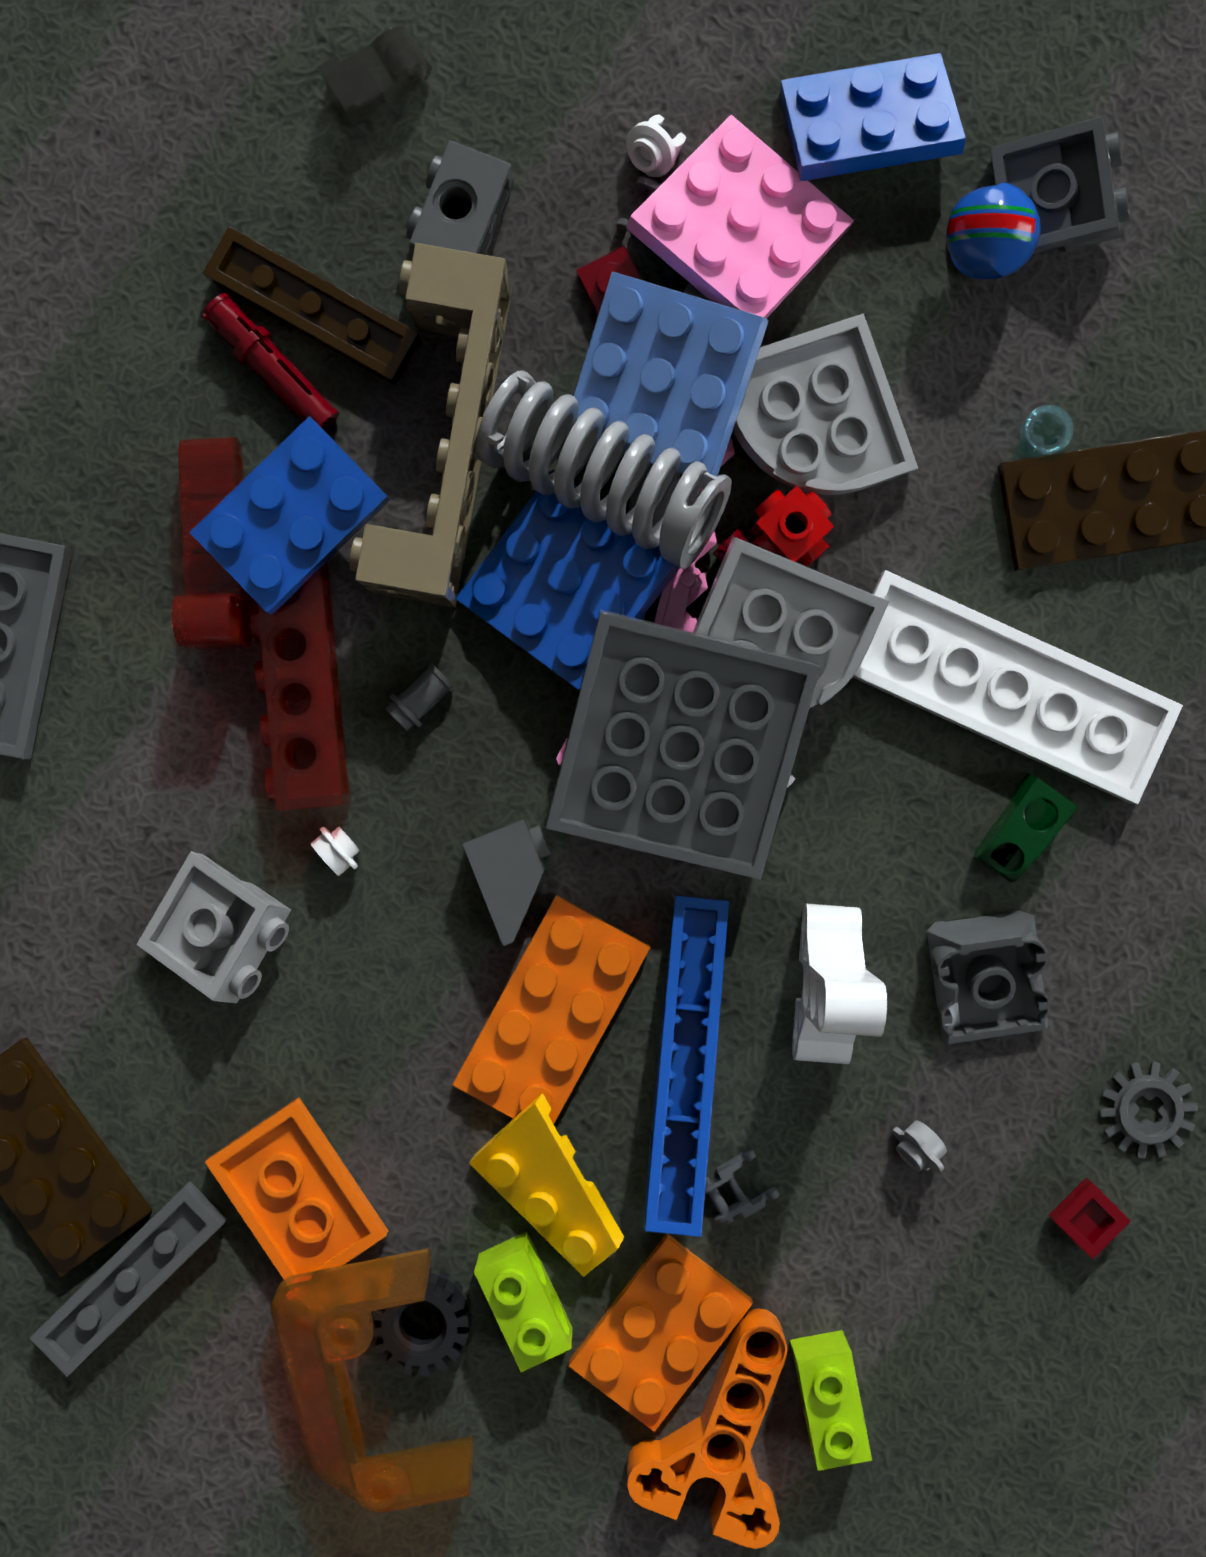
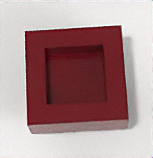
[576,246,641,317]
[1048,1177,1131,1259]

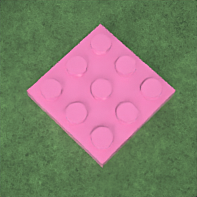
[626,115,854,318]

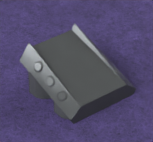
[927,910,1050,1044]

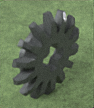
[1099,1061,1198,1158]

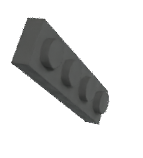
[29,1181,227,1377]

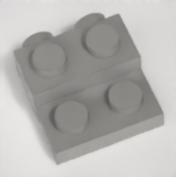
[136,851,291,1003]

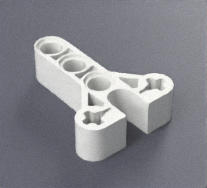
[792,904,887,1064]

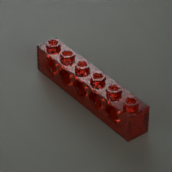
[250,561,351,811]

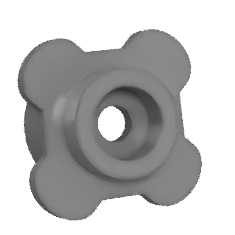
[892,1120,947,1173]

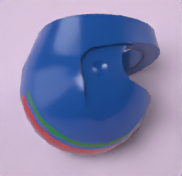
[946,182,1041,279]

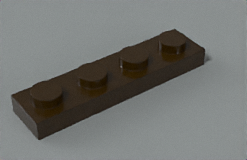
[203,226,421,385]

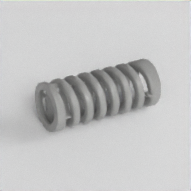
[475,370,732,569]

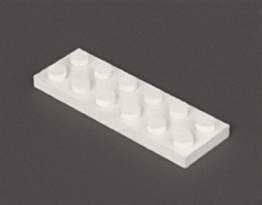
[853,570,1183,804]

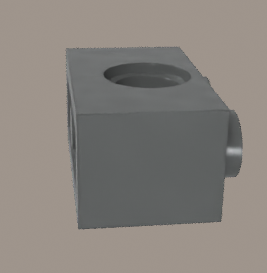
[406,140,514,255]

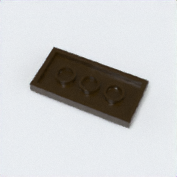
[998,430,1206,571]
[0,1037,152,1278]

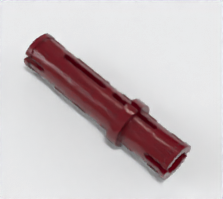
[202,293,340,431]

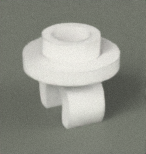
[626,115,686,177]

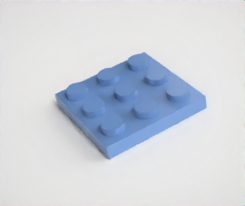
[574,271,769,476]

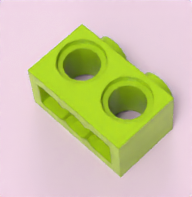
[474,1231,573,1372]
[790,1330,872,1471]

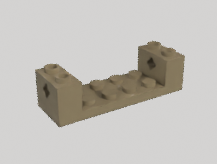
[350,242,512,608]

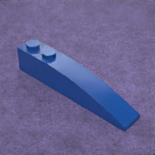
[642,896,729,1237]

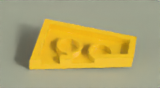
[469,1093,624,1277]

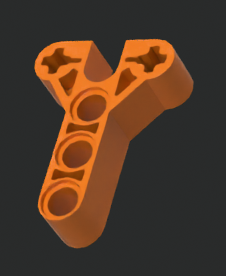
[627,1308,788,1549]

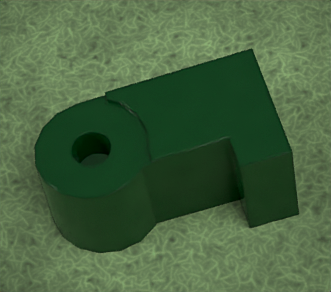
[974,773,1078,883]

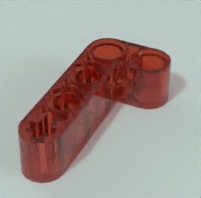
[172,437,252,650]

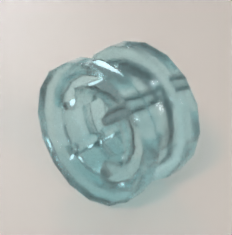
[1019,405,1073,457]

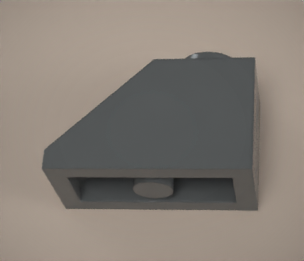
[462,818,551,946]

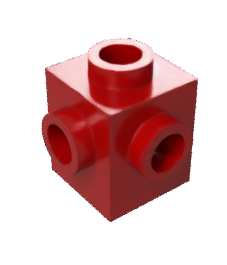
[751,486,834,567]

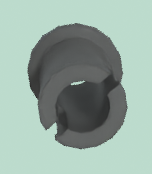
[385,663,455,732]

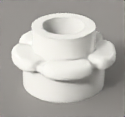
[310,827,360,876]

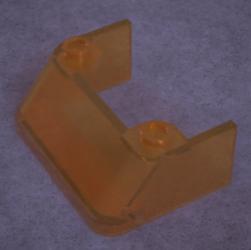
[271,1248,474,1513]

